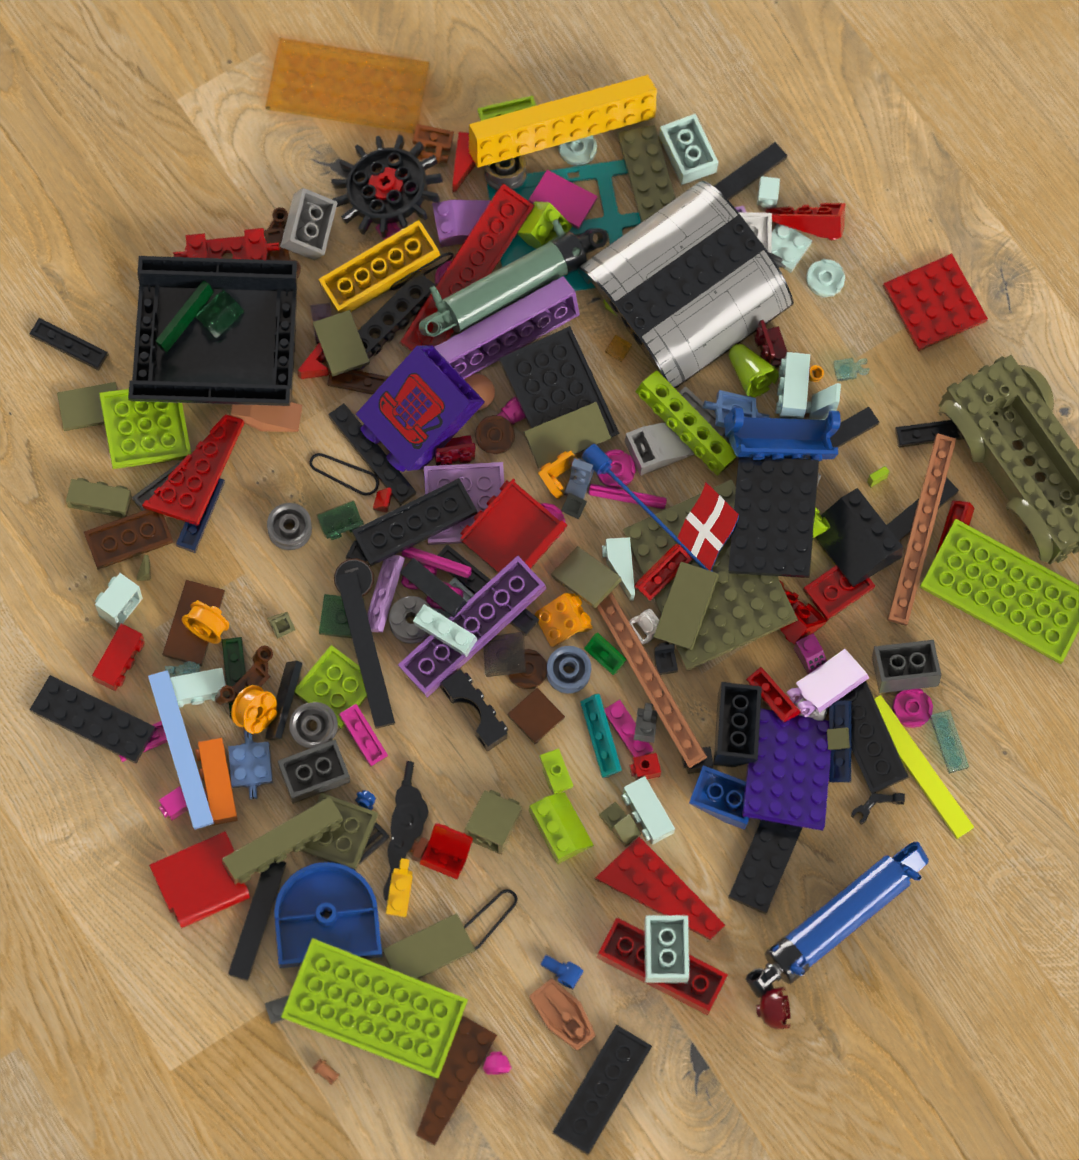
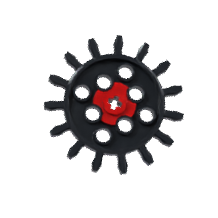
[331,135,443,238]

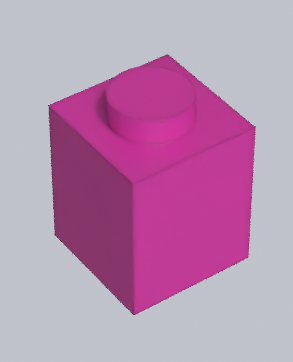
[159,786,188,821]

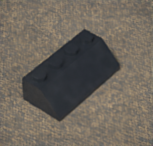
[714,682,762,768]

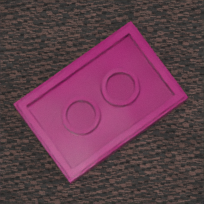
[528,170,598,230]

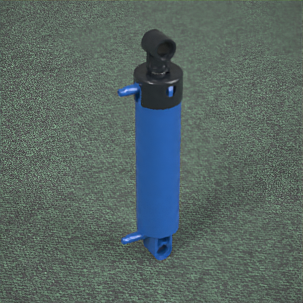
[746,842,929,998]

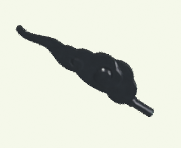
[383,761,428,900]

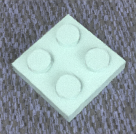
[772,224,812,273]

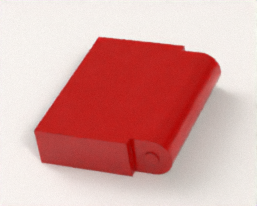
[149,831,250,928]

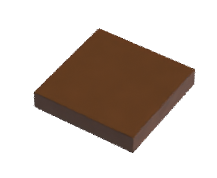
[507,688,565,744]

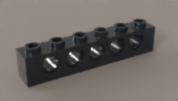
[354,271,436,370]

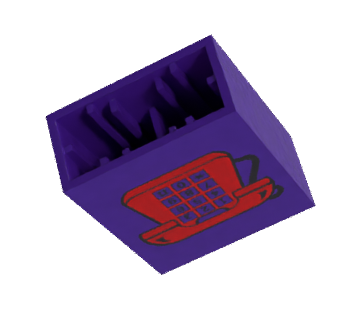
[356,346,485,472]

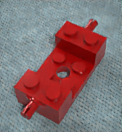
[173,228,280,260]

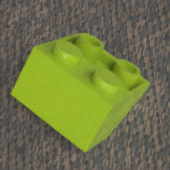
[517,201,572,249]

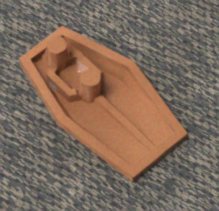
[230,402,302,432]
[529,978,596,1051]

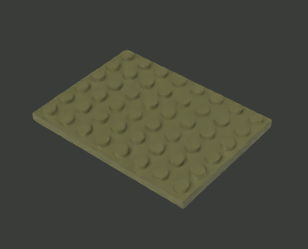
[623,479,798,671]

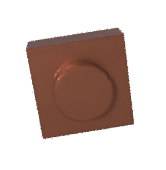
[410,837,429,863]

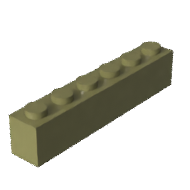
[222,797,343,884]

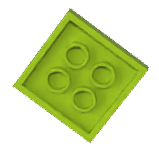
[294,645,367,729]

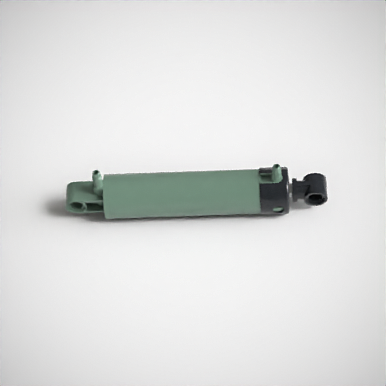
[419,219,608,337]

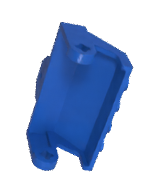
[724,407,841,461]

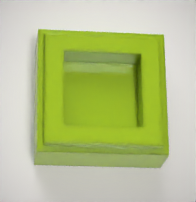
[867,466,890,488]

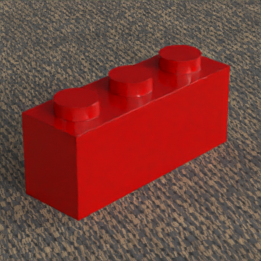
[92,623,145,691]

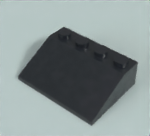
[815,488,903,587]

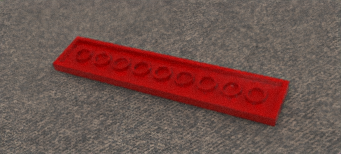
[399,184,535,352]

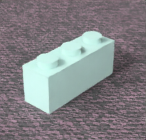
[413,604,477,657]
[170,668,226,708]
[621,776,675,845]

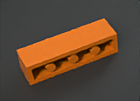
[195,738,238,825]

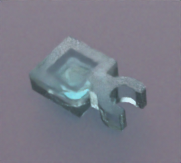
[833,358,870,382]
[165,662,201,677]

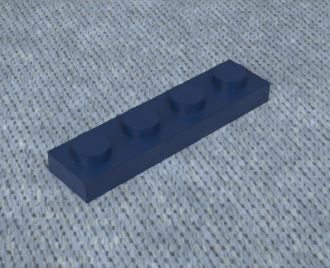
[176,478,225,553]
[829,701,851,783]

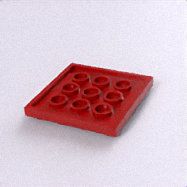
[883,254,988,351]

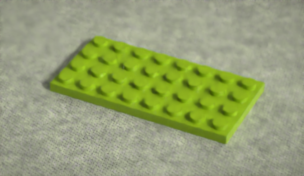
[919,519,1079,664]
[281,938,468,1078]

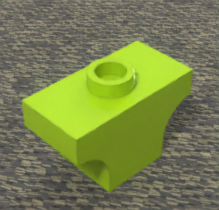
[540,748,573,794]

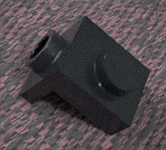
[653,642,678,675]

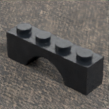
[440,669,508,752]

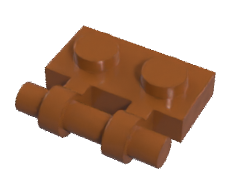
[410,124,454,164]

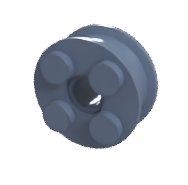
[546,646,591,694]

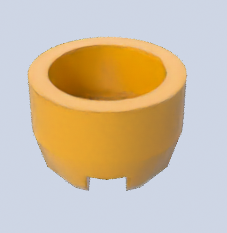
[809,365,824,382]

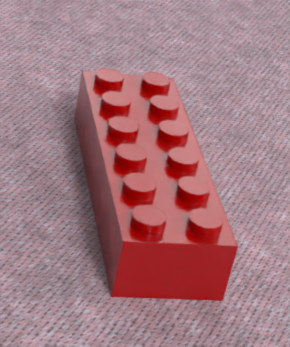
[597,917,728,1016]

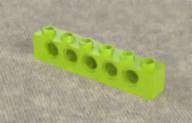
[635,370,737,476]

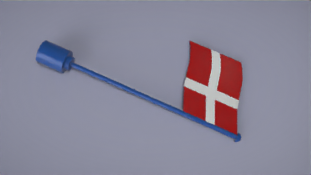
[581,444,739,572]

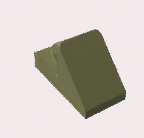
[599,802,641,847]

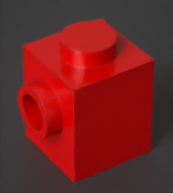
[629,753,661,780]

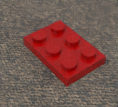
[803,565,875,621]

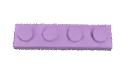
[367,555,405,633]

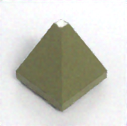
[137,555,151,581]
[267,612,296,639]

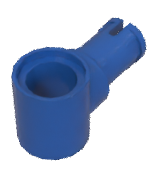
[541,955,584,989]

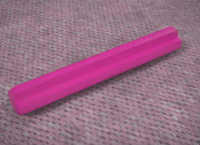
[588,484,667,509]
[401,547,472,578]

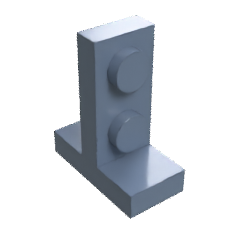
[564,458,594,499]

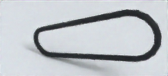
[390,252,454,290]
[309,453,379,496]
[464,889,518,950]

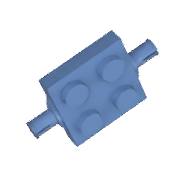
[703,390,769,428]
[228,731,273,800]

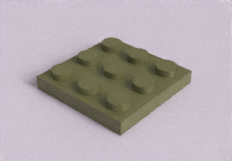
[300,792,379,871]

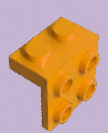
[535,593,593,647]

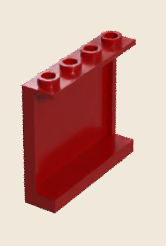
[460,478,568,573]

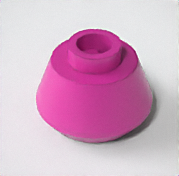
[483,1052,512,1075]

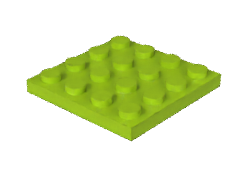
[99,389,191,469]

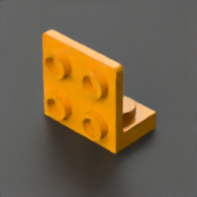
[538,451,578,499]

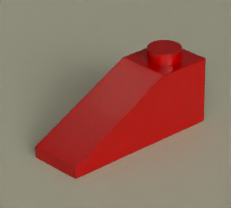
[452,131,476,192]

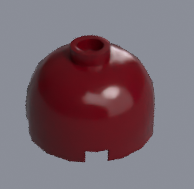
[756,987,791,1029]

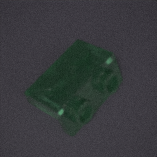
[195,289,244,338]
[316,500,364,540]

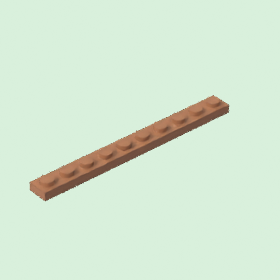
[887,433,956,626]
[597,591,707,768]

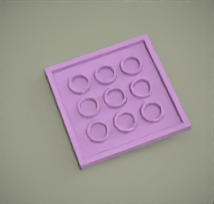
[424,462,504,545]

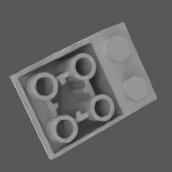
[624,422,694,476]

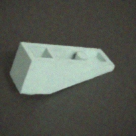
[806,383,841,420]
[602,537,635,601]

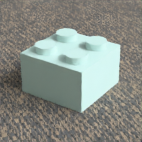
[95,573,143,629]

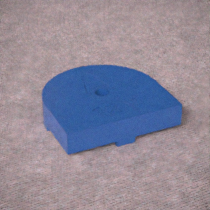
[274,862,382,968]

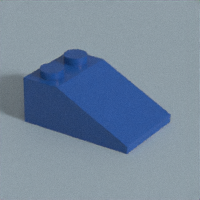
[689,765,749,830]

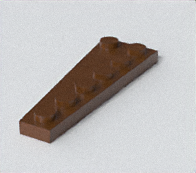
[416,1015,497,1146]

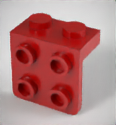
[420,823,473,880]

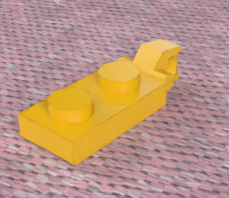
[385,858,413,918]

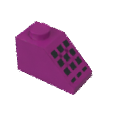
[793,633,827,674]

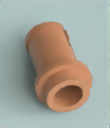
[313,1059,340,1085]

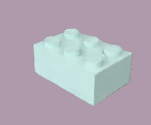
[659,114,719,185]
[776,352,810,419]
[644,916,689,983]

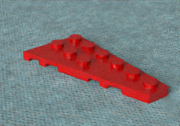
[142,414,245,526]
[595,837,725,940]

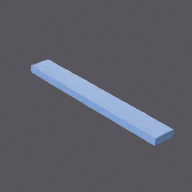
[148,670,214,830]

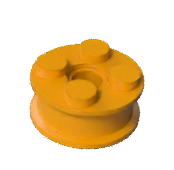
[182,600,230,644]
[231,685,277,734]

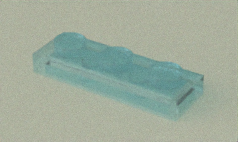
[930,710,969,774]

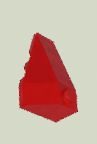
[765,203,846,240]
[779,580,827,644]

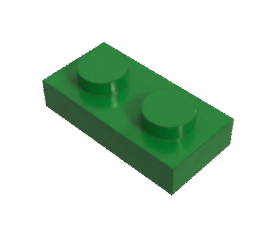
[584,633,627,675]

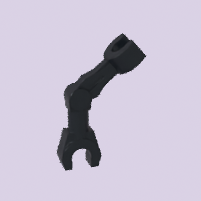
[851,793,905,825]

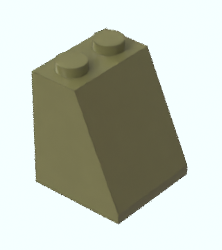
[464,790,522,855]

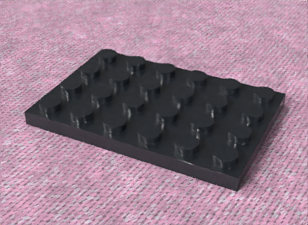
[498,326,620,464]
[729,457,819,578]

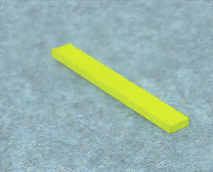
[875,695,974,839]

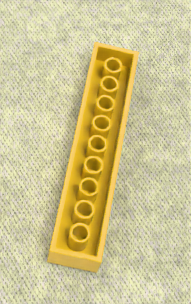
[469,75,657,167]

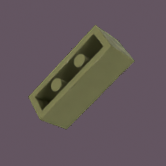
[66,478,132,518]

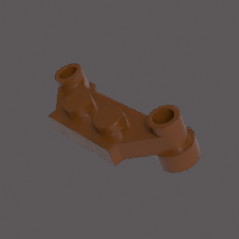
[264,207,301,279]
[215,645,273,705]

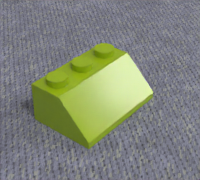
[529,792,594,865]

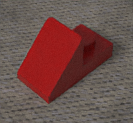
[298,343,329,379]

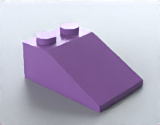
[432,200,491,248]

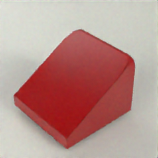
[373,487,392,513]

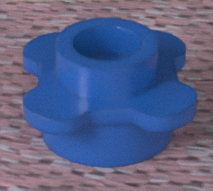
[355,790,376,810]

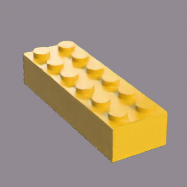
[318,220,440,314]

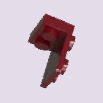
[754,320,787,368]
[434,435,475,466]

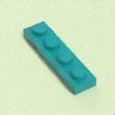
[580,694,622,778]

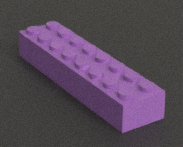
[434,277,580,379]
[398,556,546,698]

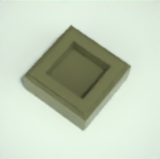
[827,728,850,750]

